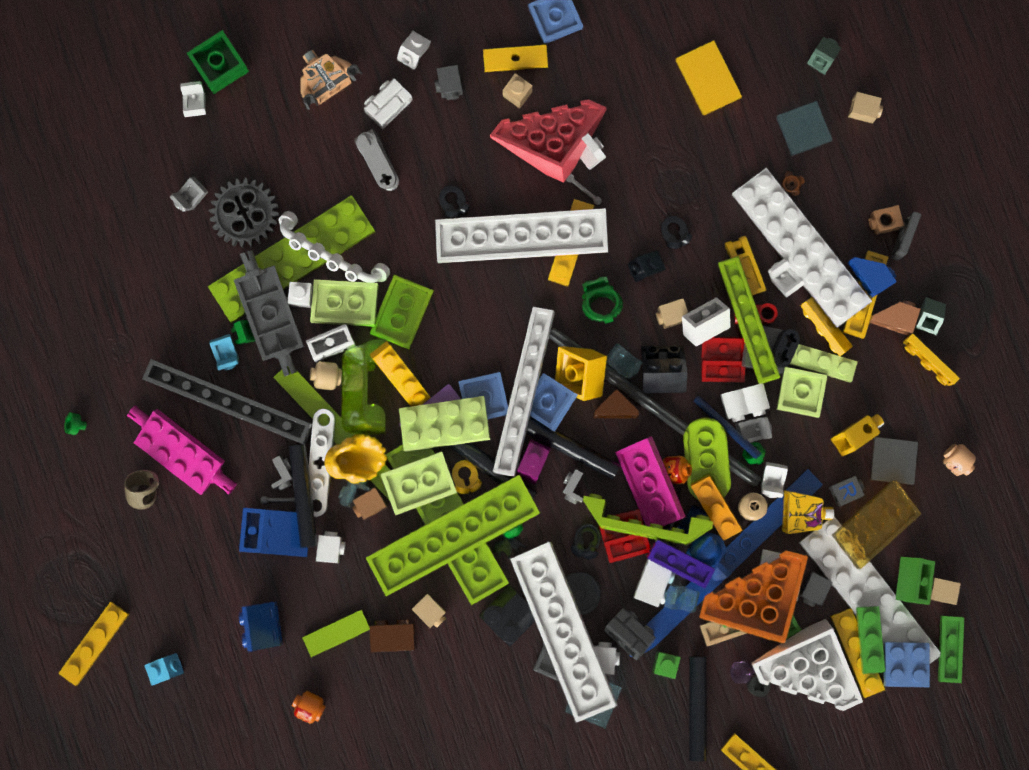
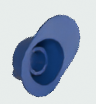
[686,533,726,568]

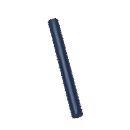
[694,396,762,459]

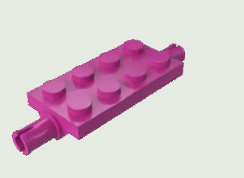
[127,405,237,495]

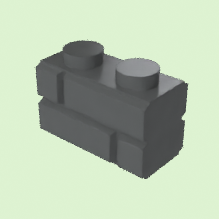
[604,608,656,661]

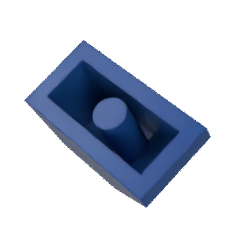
[848,257,897,298]

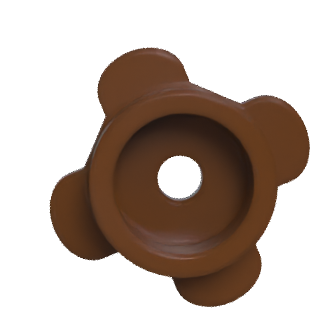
[781,171,805,196]

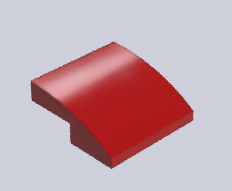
[701,337,745,382]
[599,508,651,563]

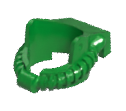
[582,277,623,324]

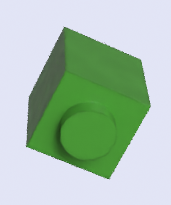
[652,651,680,679]

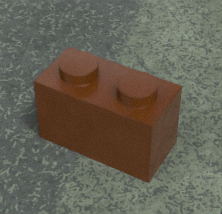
[370,619,415,652]

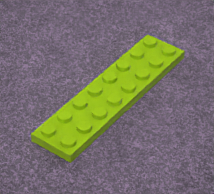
[208,195,375,323]
[386,445,509,605]
[366,475,540,596]

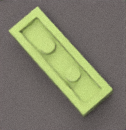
[789,344,858,383]

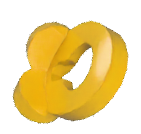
[452,460,482,494]

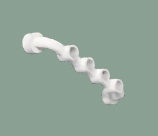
[279,211,390,283]

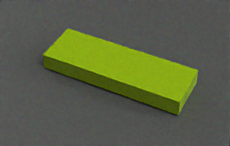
[302,610,370,657]

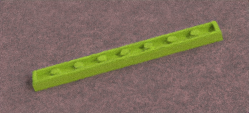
[274,366,391,501]

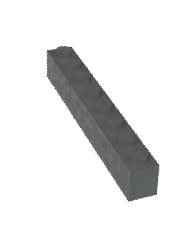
[142,359,312,445]

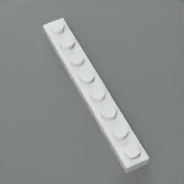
[493,307,555,477]

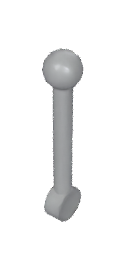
[566,174,602,205]
[260,496,295,504]

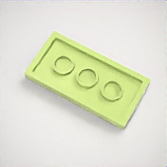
[399,396,490,452]

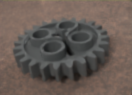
[209,178,279,248]

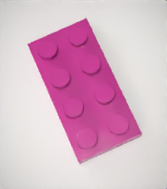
[615,437,686,526]

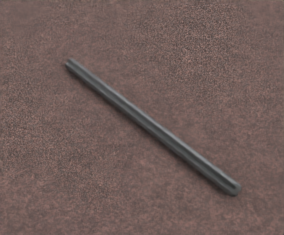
[549,328,761,487]

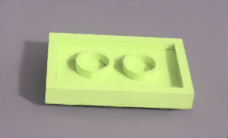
[310,280,379,327]
[381,452,457,515]

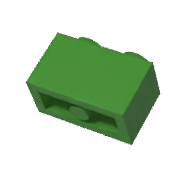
[895,557,935,605]

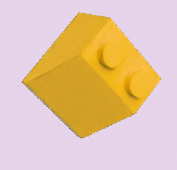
[555,346,607,401]

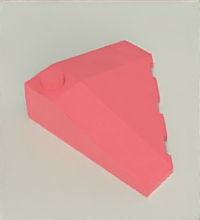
[490,99,606,183]

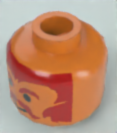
[662,456,692,484]
[292,691,326,724]

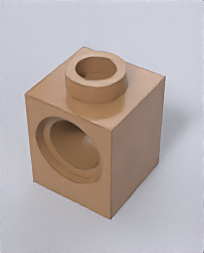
[868,205,904,235]
[352,488,387,520]

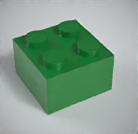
[187,30,249,94]

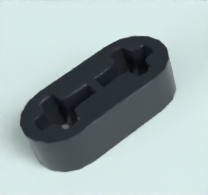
[772,329,800,368]

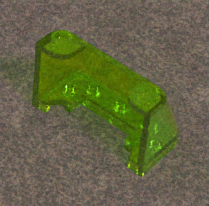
[342,340,385,434]

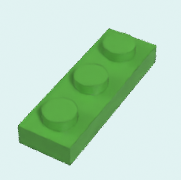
[856,606,885,674]
[938,616,964,683]

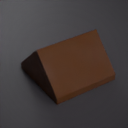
[593,389,639,419]

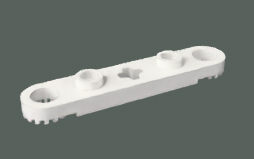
[309,409,336,517]

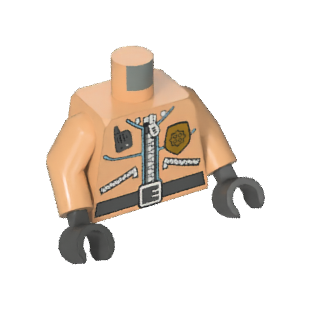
[300,50,363,110]

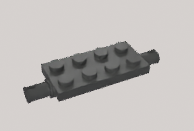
[234,250,304,377]

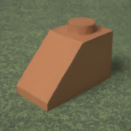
[869,301,921,336]

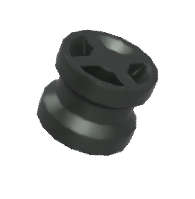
[747,674,771,697]

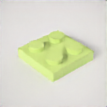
[776,367,827,418]

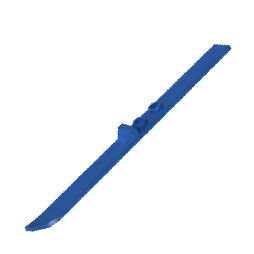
[629,469,823,657]

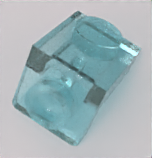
[606,344,642,379]
[338,481,371,507]
[664,586,700,613]

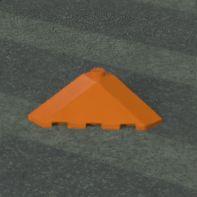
[699,551,808,644]

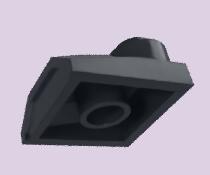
[479,585,535,647]

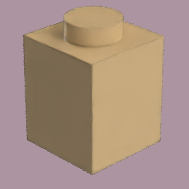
[503,73,533,108]
[848,92,883,123]
[655,298,688,329]
[931,578,961,605]
[412,594,446,628]

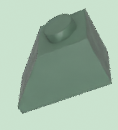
[807,37,841,74]

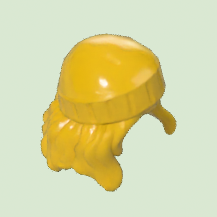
[324,434,387,484]

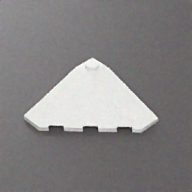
[752,619,863,711]

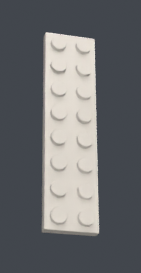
[732,168,872,328]
[435,208,608,263]
[799,517,940,664]
[511,542,618,723]

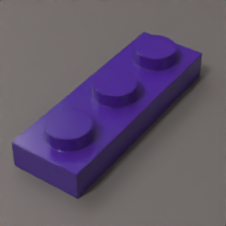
[646,539,716,589]

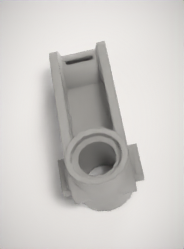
[354,129,399,191]

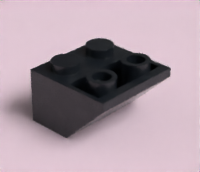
[641,345,687,393]

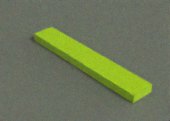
[718,256,780,385]

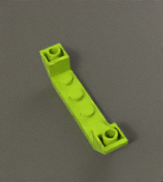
[583,494,713,546]

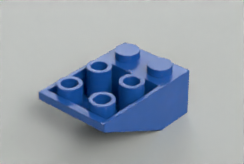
[239,508,308,557]
[239,601,283,652]

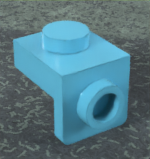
[209,334,239,370]
[144,653,184,686]

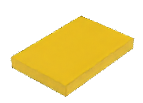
[676,41,742,116]

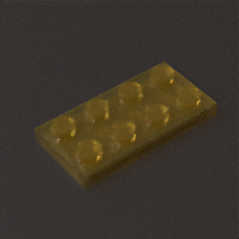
[832,480,921,569]

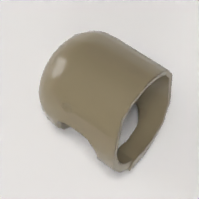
[124,470,159,509]

